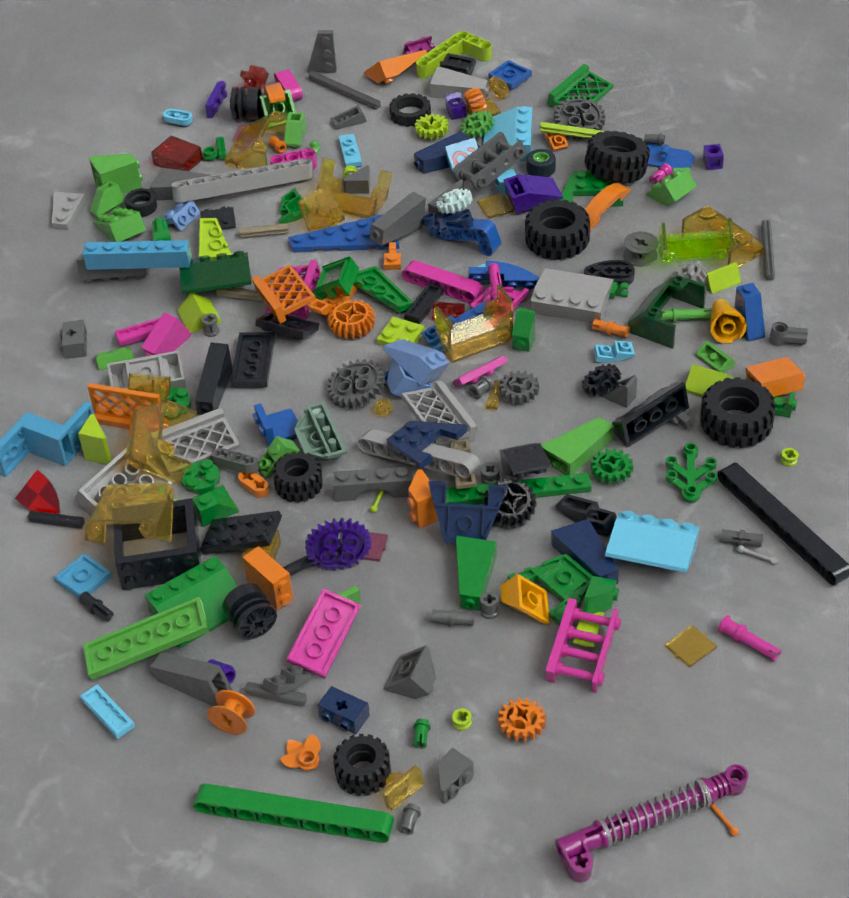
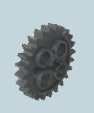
[554,96,606,139]
[326,359,386,408]

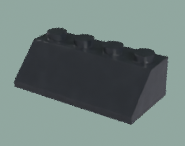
[612,382,689,448]

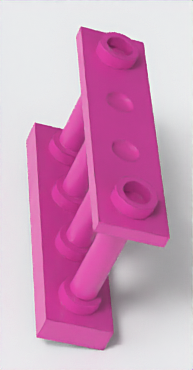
[545,598,621,693]

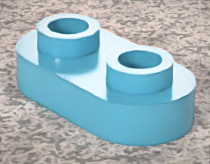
[163,109,193,126]

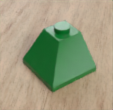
[192,485,239,527]

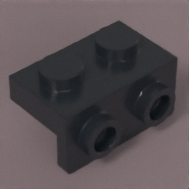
[440,53,477,75]
[200,206,236,230]

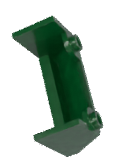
[627,275,707,349]

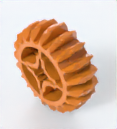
[327,299,375,340]

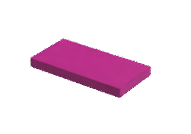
[286,588,361,679]

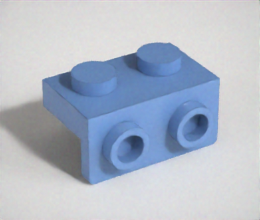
[163,200,200,231]

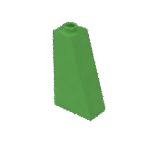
[541,417,614,475]

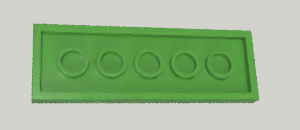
[83,597,210,680]

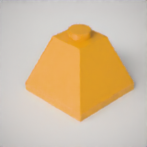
[500,574,550,625]

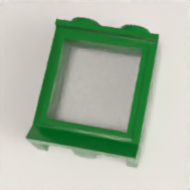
[312,256,359,300]

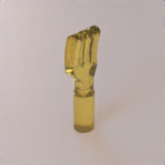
[486,380,500,410]

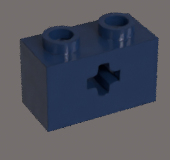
[317,686,370,734]

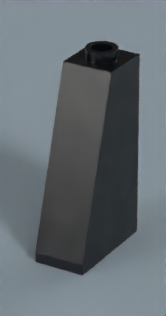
[195,342,233,415]

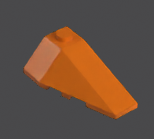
[364,50,427,84]

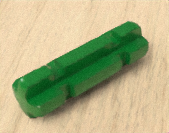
[216,136,227,160]

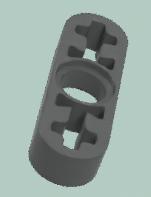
[211,448,259,473]

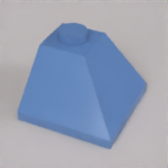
[387,358,432,397]

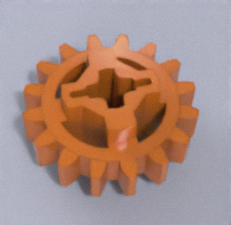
[498,697,546,742]

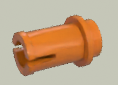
[269,136,287,153]

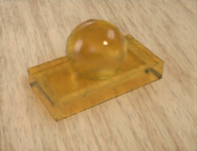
[382,765,425,811]

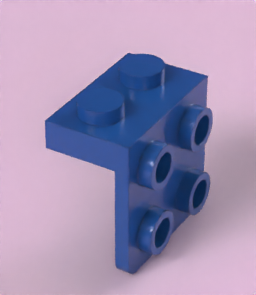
[252,403,298,445]

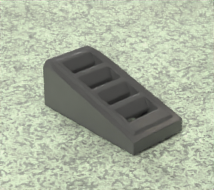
[331,105,367,129]

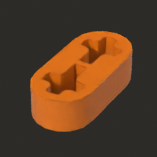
[238,472,269,498]

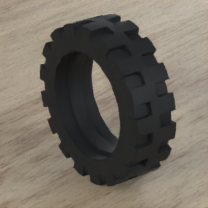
[389,93,431,127]

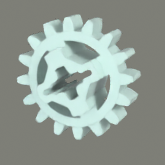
[436,189,473,214]

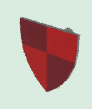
[15,469,61,513]

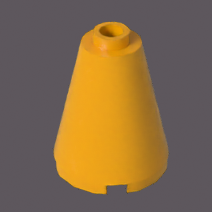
[710,299,747,344]

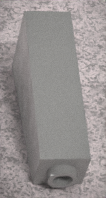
[430,67,490,100]

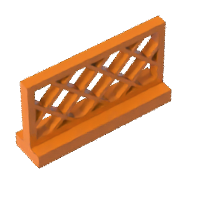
[251,265,316,323]
[88,383,169,433]

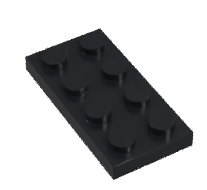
[230,332,275,387]
[200,510,282,554]

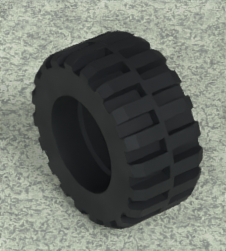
[585,131,650,183]
[525,199,590,260]
[700,377,776,448]

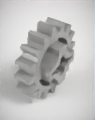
[670,260,707,283]

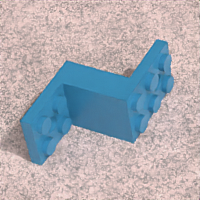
[0,401,95,477]

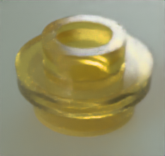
[374,399,393,416]

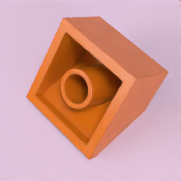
[407,469,438,529]

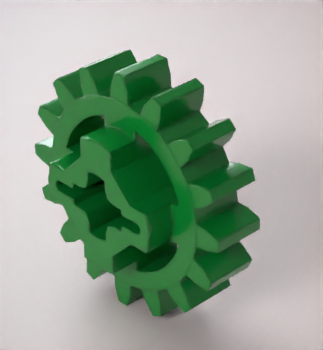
[591,448,633,485]

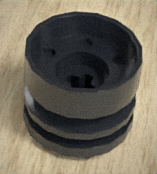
[230,87,262,120]
[222,583,277,640]

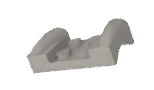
[107,351,186,400]

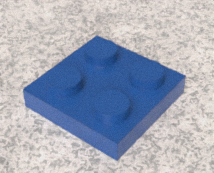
[488,60,532,90]

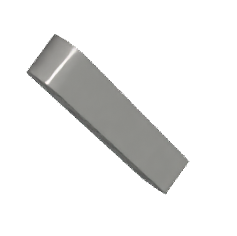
[358,429,480,478]

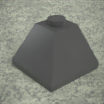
[384,645,436,699]

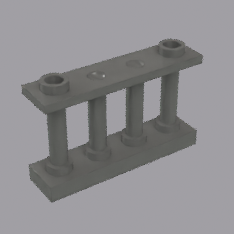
[451,132,527,193]

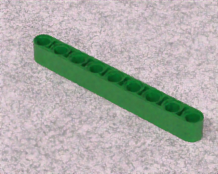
[193,783,394,843]

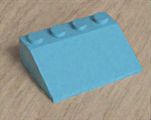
[483,106,532,161]
[605,511,700,573]

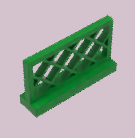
[547,64,614,114]

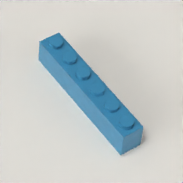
[83,240,192,270]

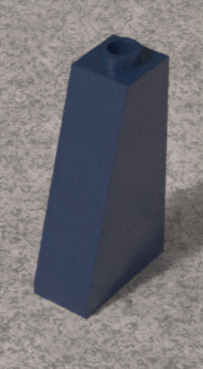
[413,131,480,174]
[551,519,619,584]

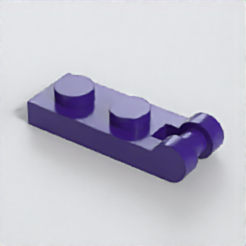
[205,81,228,119]

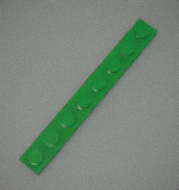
[446,473,591,504]

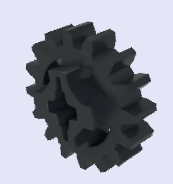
[581,363,621,396]

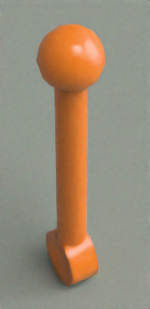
[709,803,739,836]

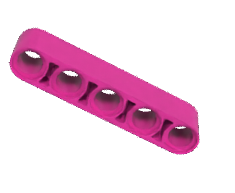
[402,260,484,304]

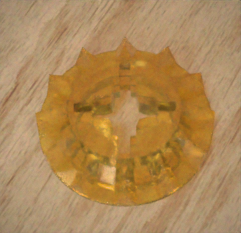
[489,76,509,99]

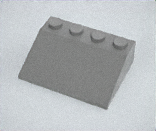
[531,268,614,323]
[74,443,173,527]

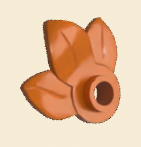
[280,734,321,771]

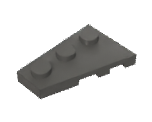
[307,30,337,73]

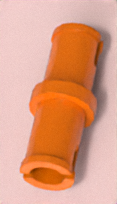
[592,319,630,338]

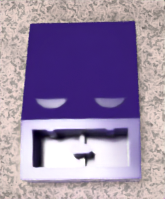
[503,174,563,214]

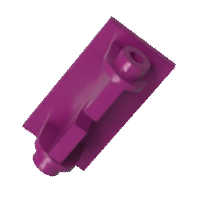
[403,36,435,54]

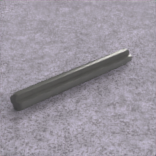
[761,220,775,280]

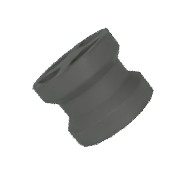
[480,462,500,484]

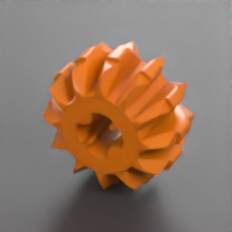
[464,88,487,115]

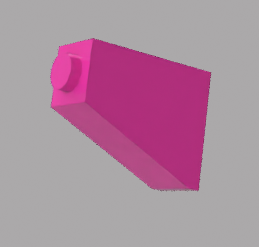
[141,312,192,356]

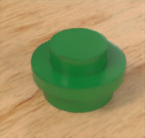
[202,146,218,161]

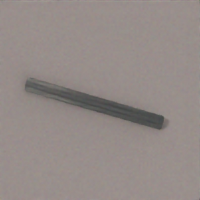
[309,71,381,109]

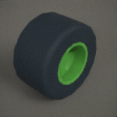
[526,149,556,177]

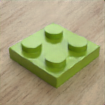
[377,317,425,346]

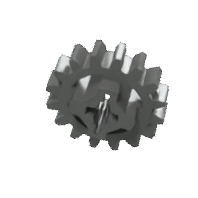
[499,370,539,404]

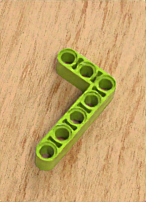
[416,31,492,79]

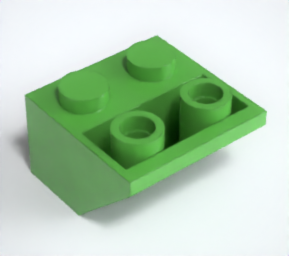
[646,169,697,206]

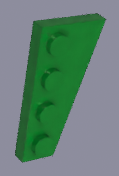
[353,266,414,313]

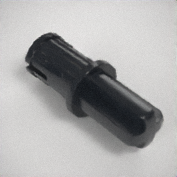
[79,592,114,621]

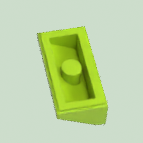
[705,262,741,294]

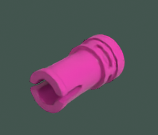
[649,163,673,185]

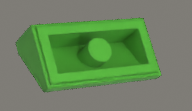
[695,340,736,373]
[95,346,134,370]

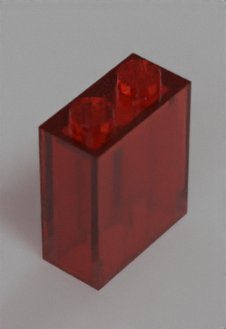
[151,135,203,171]

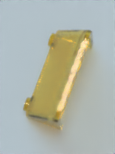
[225,111,287,169]
[85,482,174,544]

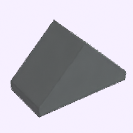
[343,165,371,194]
[602,375,637,408]

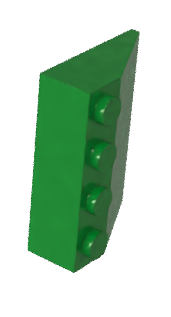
[145,556,238,649]

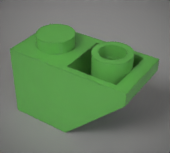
[284,112,307,147]
[90,181,125,217]
[258,436,301,478]

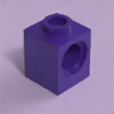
[703,144,724,170]

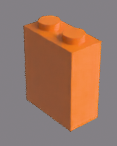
[746,357,805,397]
[242,546,294,610]

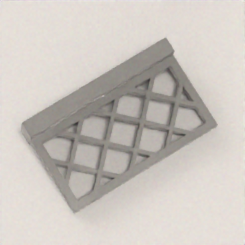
[401,381,477,444]
[151,408,240,475]

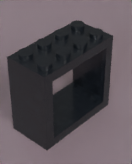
[113,498,201,590]

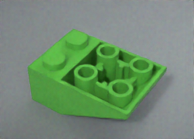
[93,207,146,242]

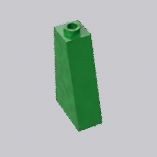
[456,536,497,611]

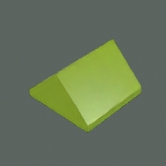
[177,293,222,333]
[686,364,733,397]
[78,414,112,465]

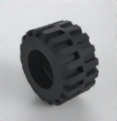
[272,451,323,503]
[333,734,391,796]

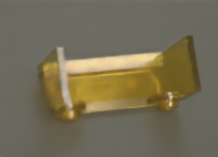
[314,157,393,218]
[681,206,764,268]
[435,284,514,362]
[126,400,197,484]

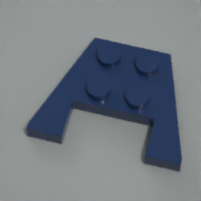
[386,421,468,470]
[428,481,507,543]

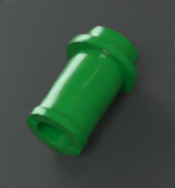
[412,718,431,749]

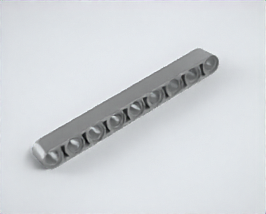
[171,159,313,203]

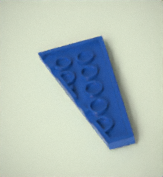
[288,214,400,253]

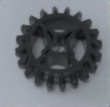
[483,476,537,529]

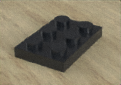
[255,312,320,340]

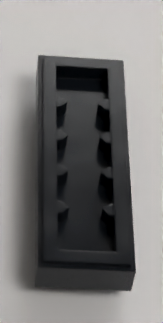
[404,283,444,324]

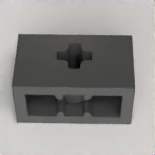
[59,320,87,359]

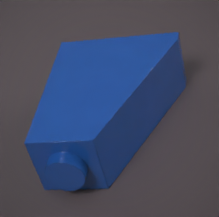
[734,283,765,342]

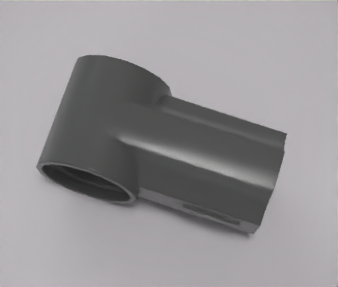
[769,322,808,346]

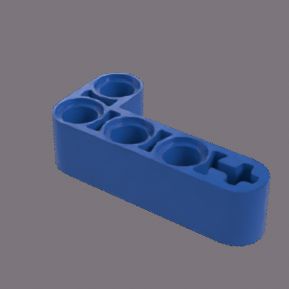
[435,218,501,256]

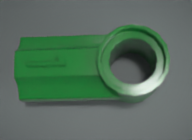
[152,217,171,241]

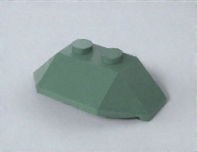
[294,401,347,460]

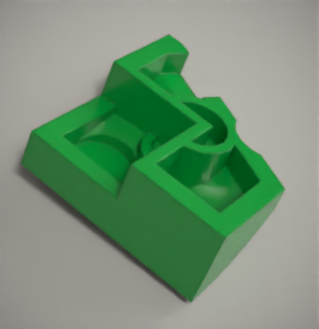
[278,188,311,224]

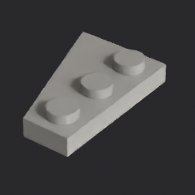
[52,191,86,230]

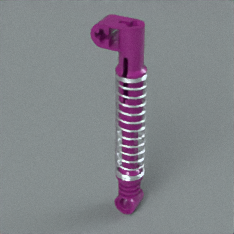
[555,764,749,883]

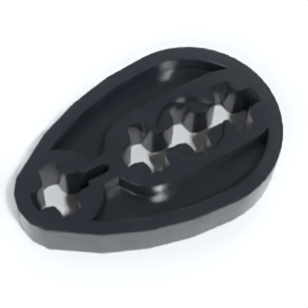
[584,260,635,286]

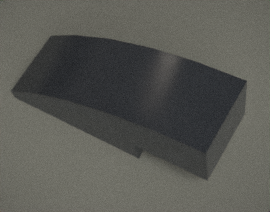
[555,494,617,537]

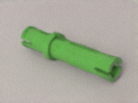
[661,308,711,322]

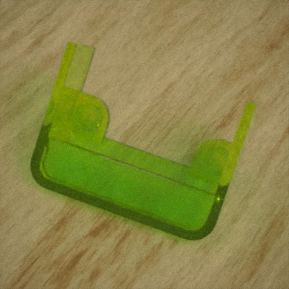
[657,218,734,263]

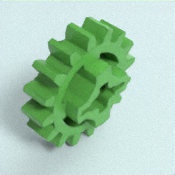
[460,110,495,139]

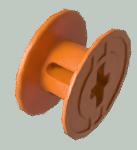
[207,690,256,735]

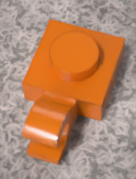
[383,242,401,270]

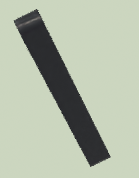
[717,462,849,586]

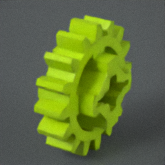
[415,113,449,140]

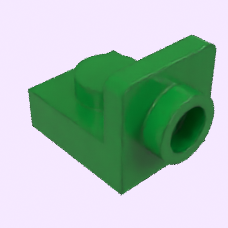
[774,392,797,418]

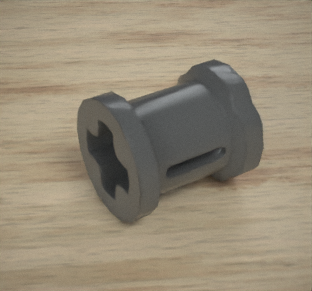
[201,313,220,337]
[468,375,493,399]
[480,592,499,619]

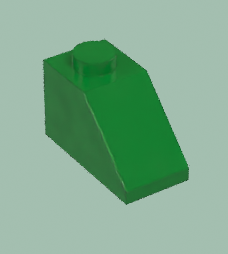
[512,308,535,352]
[583,576,619,614]

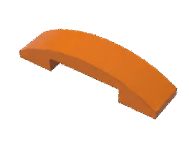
[264,82,286,103]
[585,183,631,231]
[306,285,358,315]

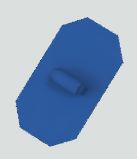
[647,144,695,170]

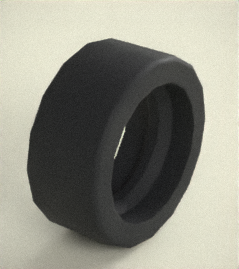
[125,188,157,217]

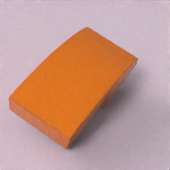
[542,132,569,151]

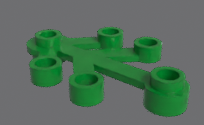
[665,443,717,503]

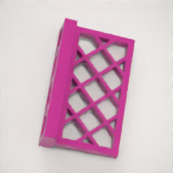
[265,260,321,319]

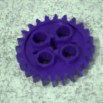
[305,517,372,571]

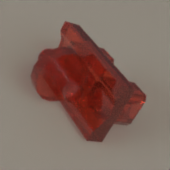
[432,301,465,321]

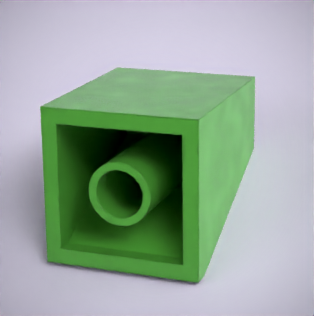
[89,153,143,195]

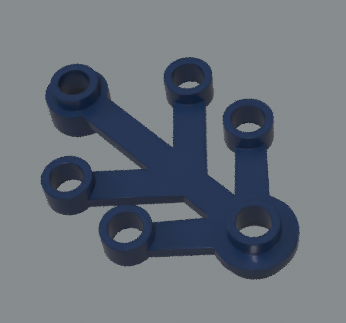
[423,209,474,237]

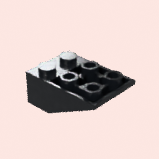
[499,443,552,478]

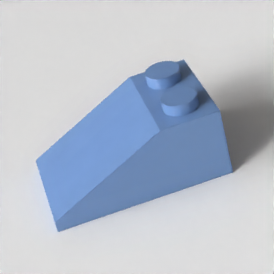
[382,339,450,385]

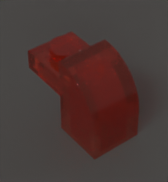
[240,65,269,90]

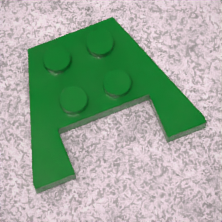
[560,171,623,207]
[508,554,593,625]

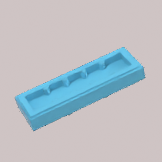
[338,134,362,167]
[80,684,135,739]

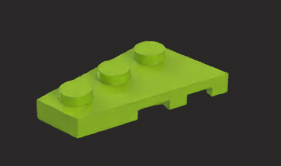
[199,218,232,257]

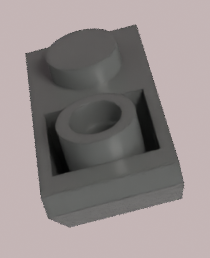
[438,747,474,804]

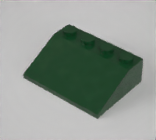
[179,251,252,294]

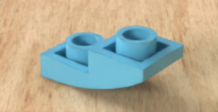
[593,341,635,362]

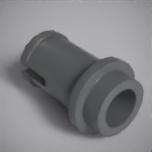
[644,133,665,146]
[399,803,421,835]

